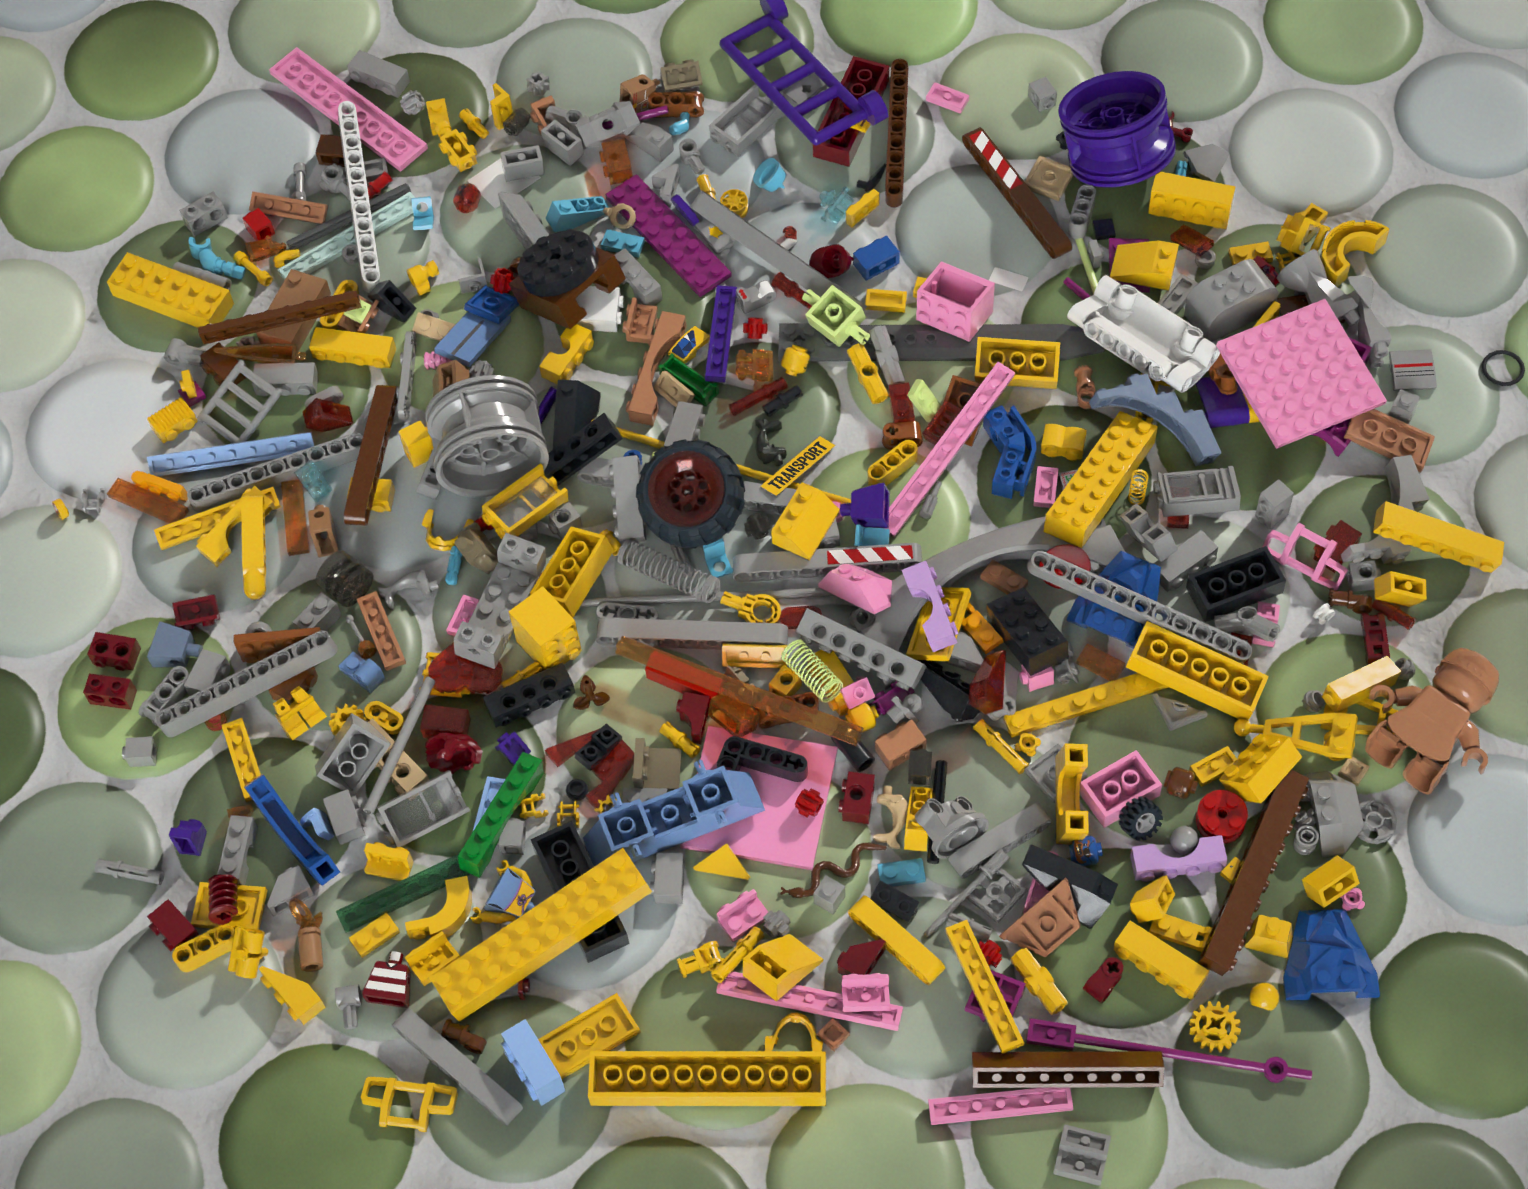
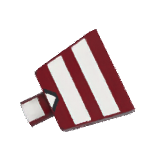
[362,951,411,1008]

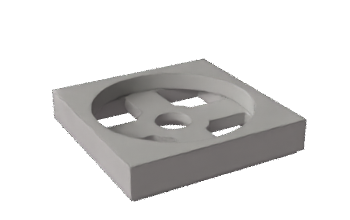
[967,867,1027,923]

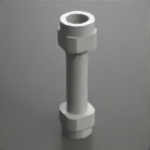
[293,162,307,201]

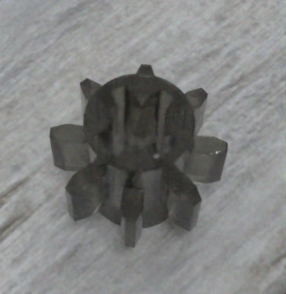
[744,513,771,540]

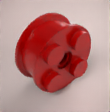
[1196,790,1248,844]

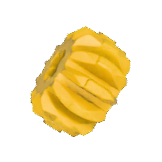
[329,703,367,736]

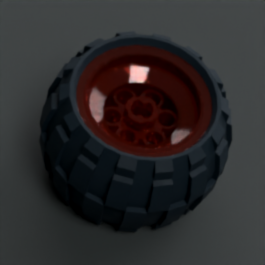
[636,439,745,549]

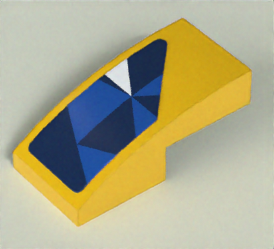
[668,326,710,364]

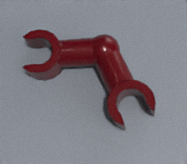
[1169,111,1193,142]

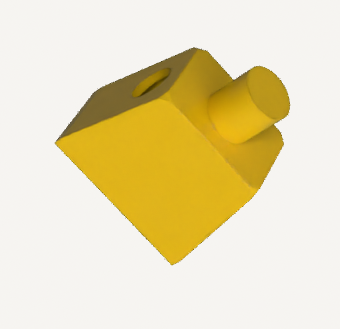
[1244,915,1293,959]

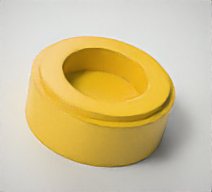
[52,498,69,520]

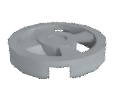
[1357,800,1397,844]

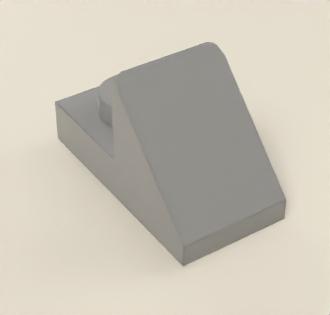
[652,164,680,207]

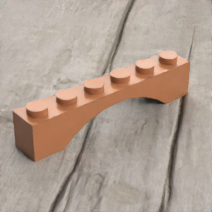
[626,311,687,426]

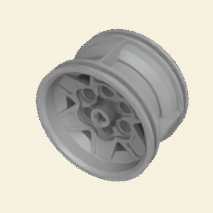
[425,375,549,497]

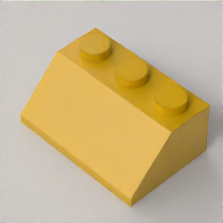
[771,482,840,560]

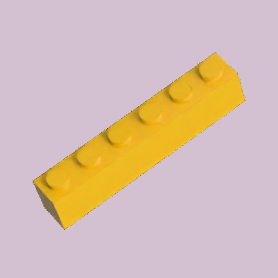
[1373,501,1504,573]

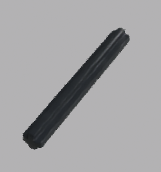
[927,760,947,864]

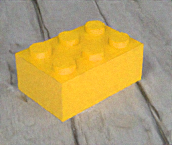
[1219,734,1302,803]

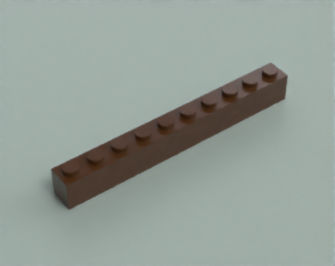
[1197,769,1309,976]

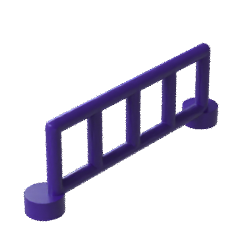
[719,0,888,145]

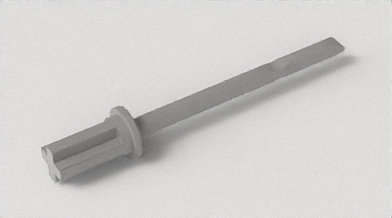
[923,849,1009,937]

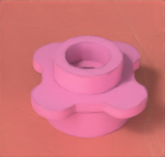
[1340,888,1365,911]

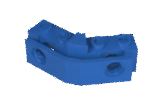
[983,405,1037,499]

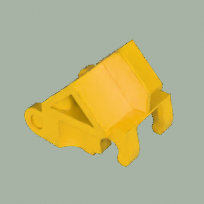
[1276,213,1331,256]

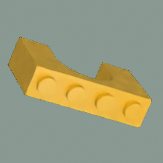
[1055,743,1088,845]

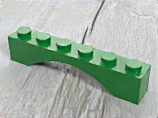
[458,752,544,878]

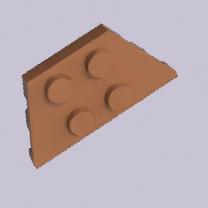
[999,877,1081,957]

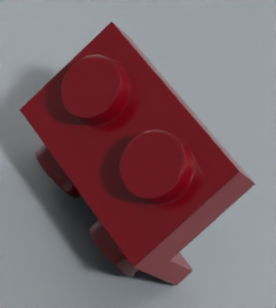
[172,594,221,630]

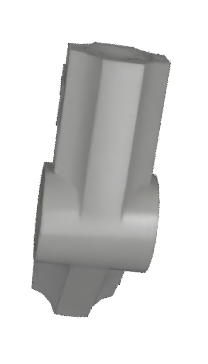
[545,105,589,149]
[1214,606,1280,642]

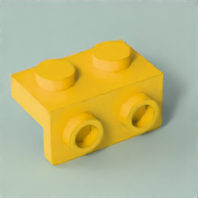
[364,842,414,882]
[405,931,460,987]

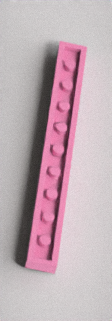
[883,362,1015,538]

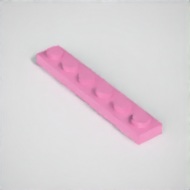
[928,1088,1073,1125]

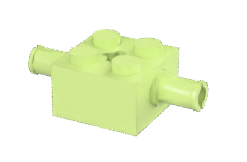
[802,285,870,347]

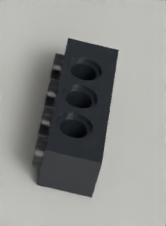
[544,413,623,486]
[483,662,575,728]

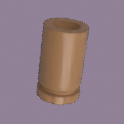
[298,927,324,972]

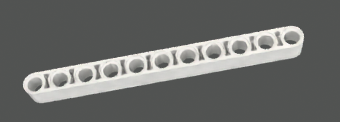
[338,101,380,293]

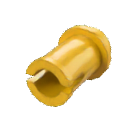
[600,529,621,556]

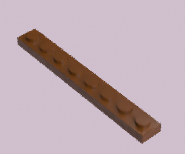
[198,291,362,345]

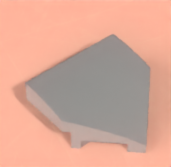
[1183,144,1230,182]

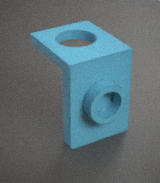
[411,196,434,230]
[854,525,890,547]
[703,538,733,578]

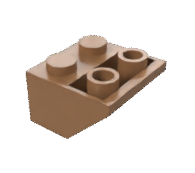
[433,360,469,397]

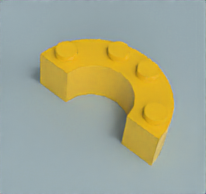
[1320,220,1389,287]

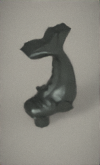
[755,419,787,466]

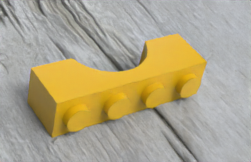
[196,486,275,567]

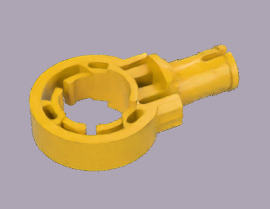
[720,591,781,623]

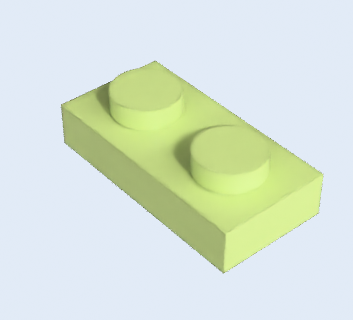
[907,379,942,422]

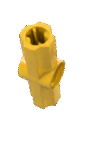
[847,343,889,404]
[1010,948,1068,1015]

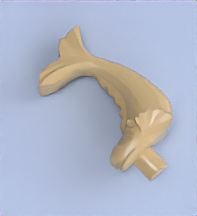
[873,786,908,850]

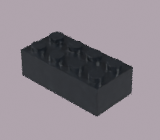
[1186,546,1286,622]
[986,587,1069,676]

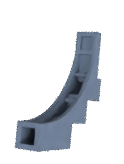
[1089,374,1221,466]

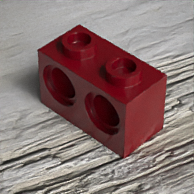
[87,632,141,671]
[83,673,137,710]

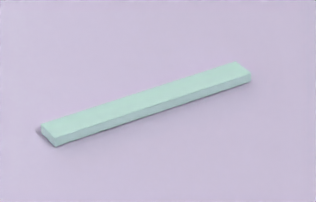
[278,192,422,280]

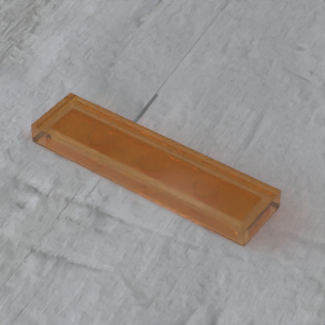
[107,478,189,523]
[281,479,310,556]

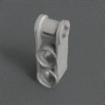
[986,658,1019,721]
[138,666,189,726]

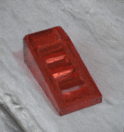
[922,401,962,445]

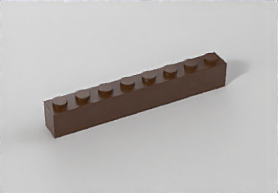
[972,1051,1165,1088]

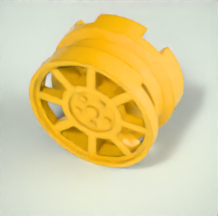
[720,189,748,218]

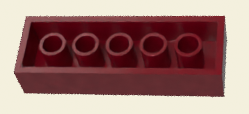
[813,56,889,167]

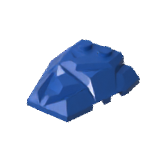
[1066,551,1161,649]
[1283,909,1380,1000]

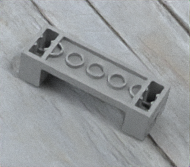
[453,533,546,669]

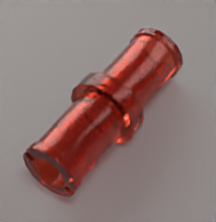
[1372,599,1416,631]

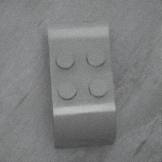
[1184,259,1278,342]

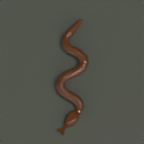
[780,842,887,898]

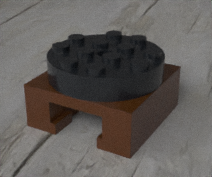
[509,229,626,329]

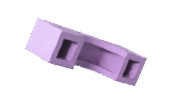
[902,561,959,652]
[1130,835,1227,882]

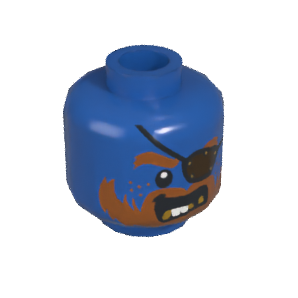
[1069,836,1103,866]

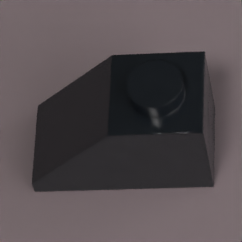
[367,280,417,323]

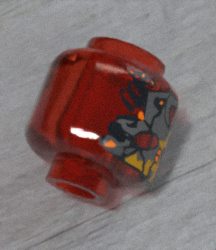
[453,183,481,213]

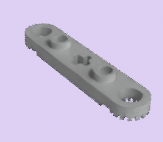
[396,331,417,420]

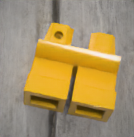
[273,686,327,740]

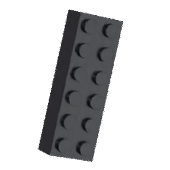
[531,821,630,963]

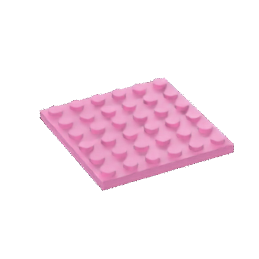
[1216,299,1387,449]

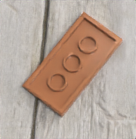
[1343,409,1435,473]

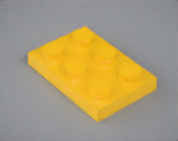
[191,882,268,930]

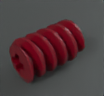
[208,874,238,925]

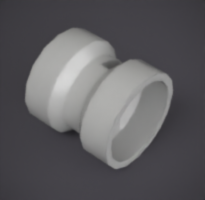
[1293,825,1319,855]

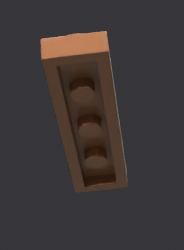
[249,191,328,224]
[357,591,406,671]

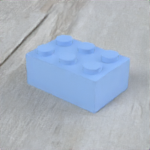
[501,1019,565,1106]

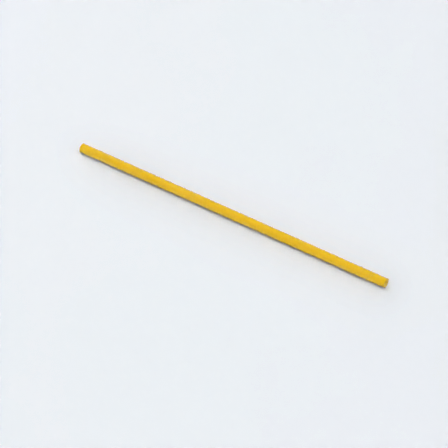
[591,420,851,504]

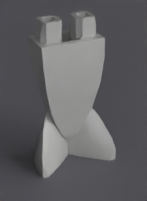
[1277,249,1360,329]
[1348,276,1391,368]

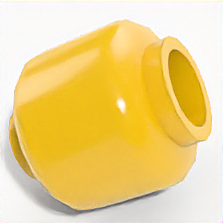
[781,345,810,376]
[845,702,879,734]

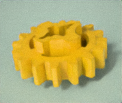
[1189,1001,1241,1053]

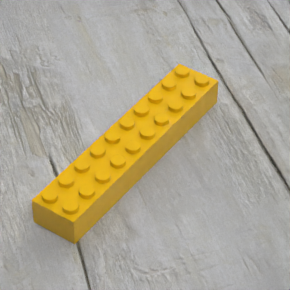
[429,848,652,1022]
[588,1051,826,1106]

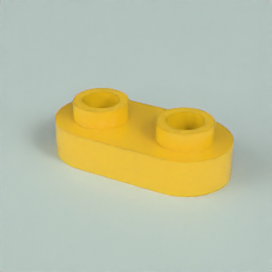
[364,701,404,734]

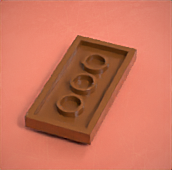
[233,627,321,663]

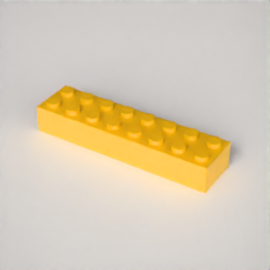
[1043,411,1158,548]

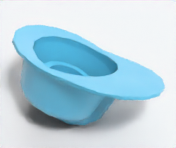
[753,158,786,192]

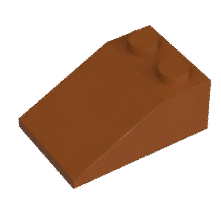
[933,375,983,447]

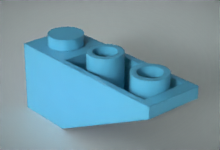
[545,196,610,232]

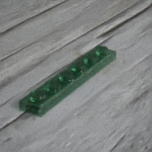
[336,854,470,933]

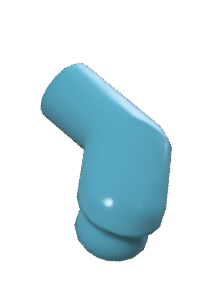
[669,112,690,136]

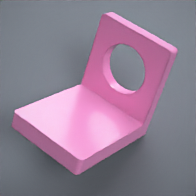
[840,676,875,709]

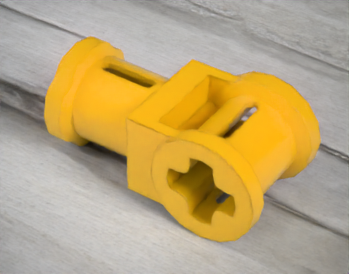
[676,941,724,978]

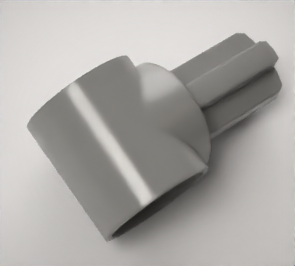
[679,139,705,175]
[335,984,362,1030]

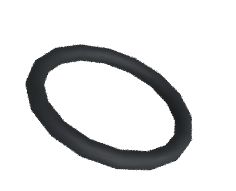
[1482,350,1525,386]

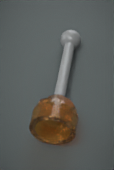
[346,615,377,659]

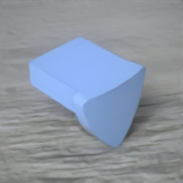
[300,808,335,840]

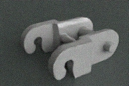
[82,488,105,513]

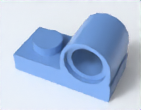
[338,651,385,694]

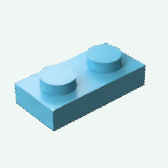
[601,229,645,258]
[877,858,926,887]

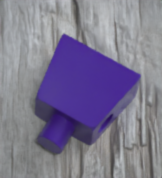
[840,483,890,528]

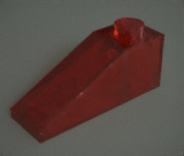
[969,650,1006,715]

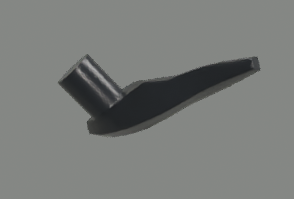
[857,163,886,192]

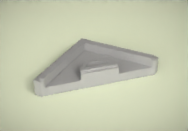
[1152,693,1208,731]

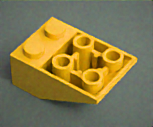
[743,934,824,1002]

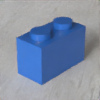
[853,235,900,281]

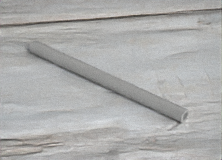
[363,677,435,815]

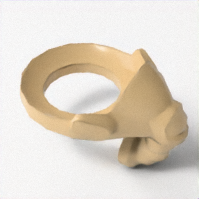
[603,203,636,230]

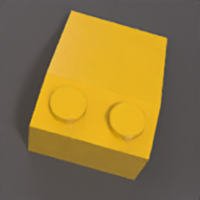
[1110,240,1179,290]

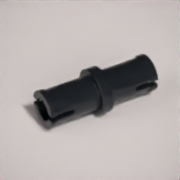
[762,385,803,417]

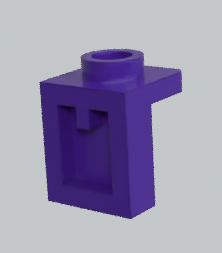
[494,731,531,766]

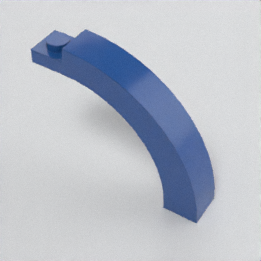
[244,774,340,886]

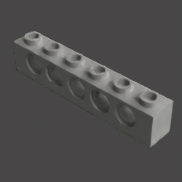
[795,608,927,691]

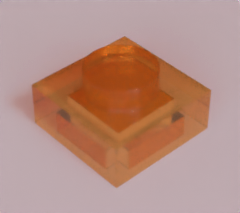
[227,804,253,818]

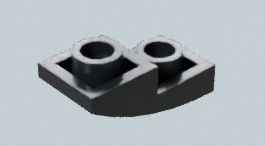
[575,723,622,771]

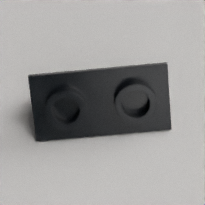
[870,880,920,922]

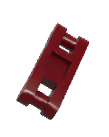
[1361,613,1390,665]

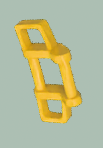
[361,1077,458,1132]

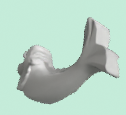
[378,570,439,610]

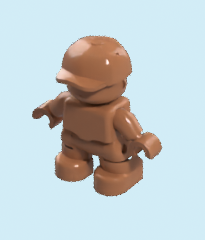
[1365,648,1499,795]

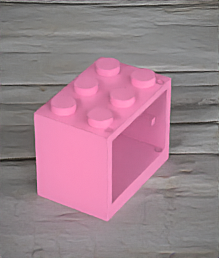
[916,262,995,342]

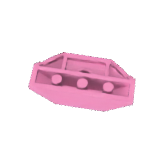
[818,564,892,614]

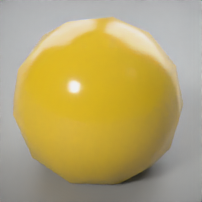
[1249,982,1279,1011]

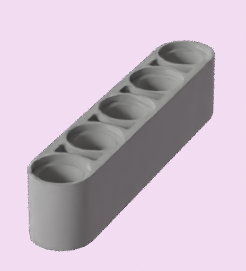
[948,803,1052,879]

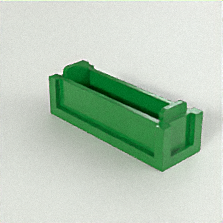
[658,353,719,407]

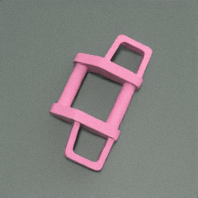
[1263,523,1348,591]

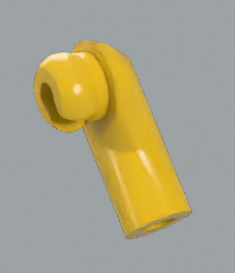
[273,249,301,268]

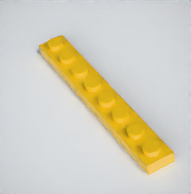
[1003,673,1169,738]

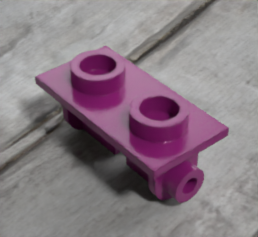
[869,681,915,716]

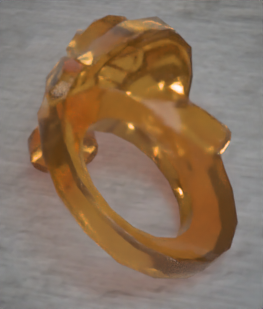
[289,898,323,930]

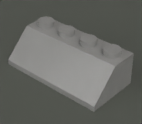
[498,192,551,250]

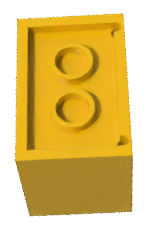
[508,586,582,671]

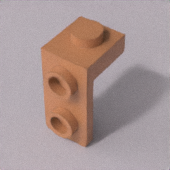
[530,95,555,136]

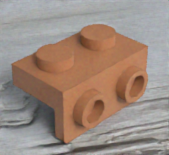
[336,295,379,333]
[623,297,658,344]

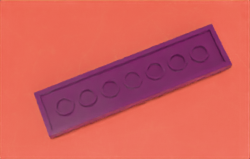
[605,174,732,297]

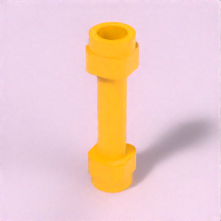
[233,251,273,287]

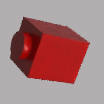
[242,208,275,244]

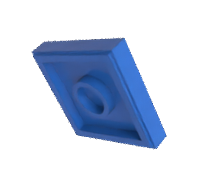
[464,285,519,324]

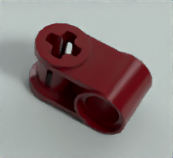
[1083,957,1124,1004]

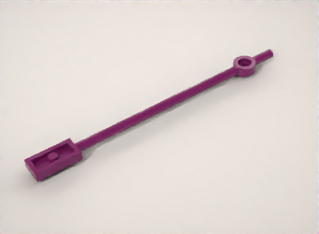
[1026,1018,1312,1083]

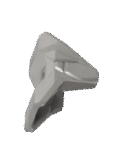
[575,101,641,148]

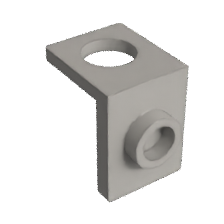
[458,258,488,294]

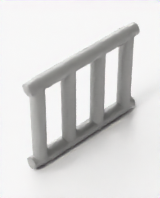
[197,360,283,444]

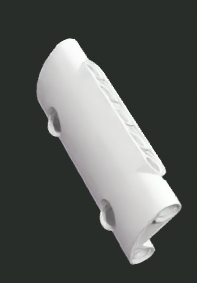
[1067,275,1220,393]

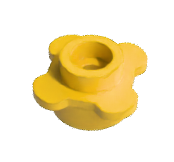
[1015,733,1041,757]

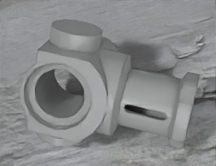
[319,164,350,200]

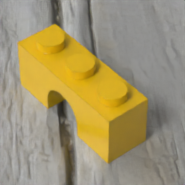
[539,324,594,384]

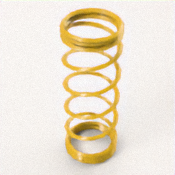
[1128,469,1148,505]

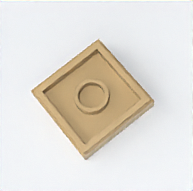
[1024,156,1073,201]

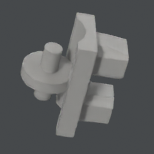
[886,694,923,725]

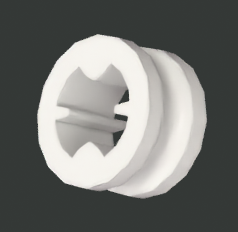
[1313,603,1335,625]

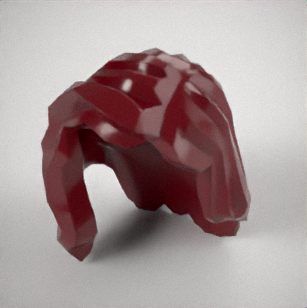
[425,732,483,774]

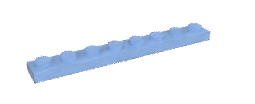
[147,432,314,477]

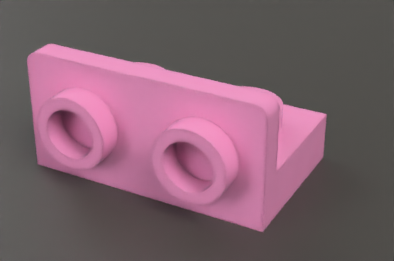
[717,889,768,942]

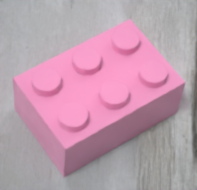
[1080,750,1162,828]

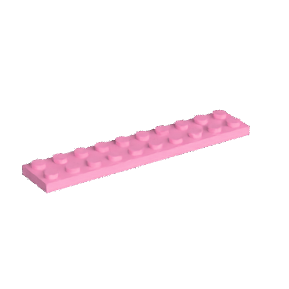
[269,47,428,172]

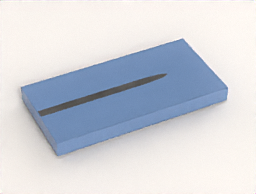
[434,312,511,367]

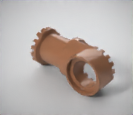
[1074,365,1096,409]

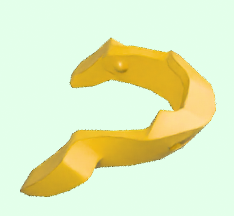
[422,509,474,551]
[764,1012,823,1051]

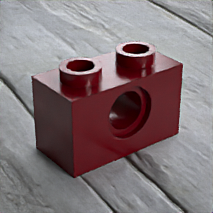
[838,771,875,824]

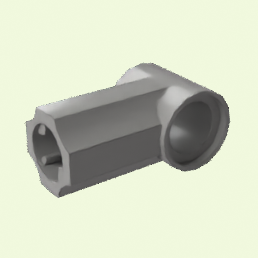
[163,338,206,367]

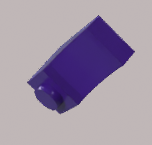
[169,819,207,856]

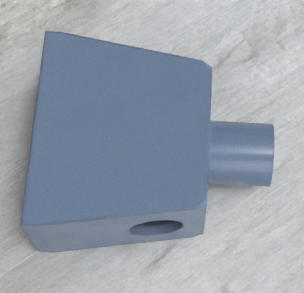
[147,621,203,667]

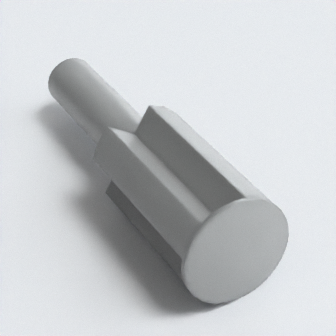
[919,480,942,519]

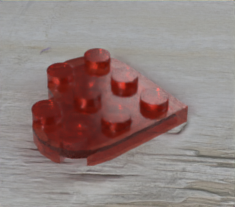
[428,642,503,694]

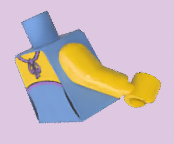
[470,860,537,924]

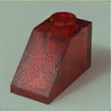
[302,398,353,432]

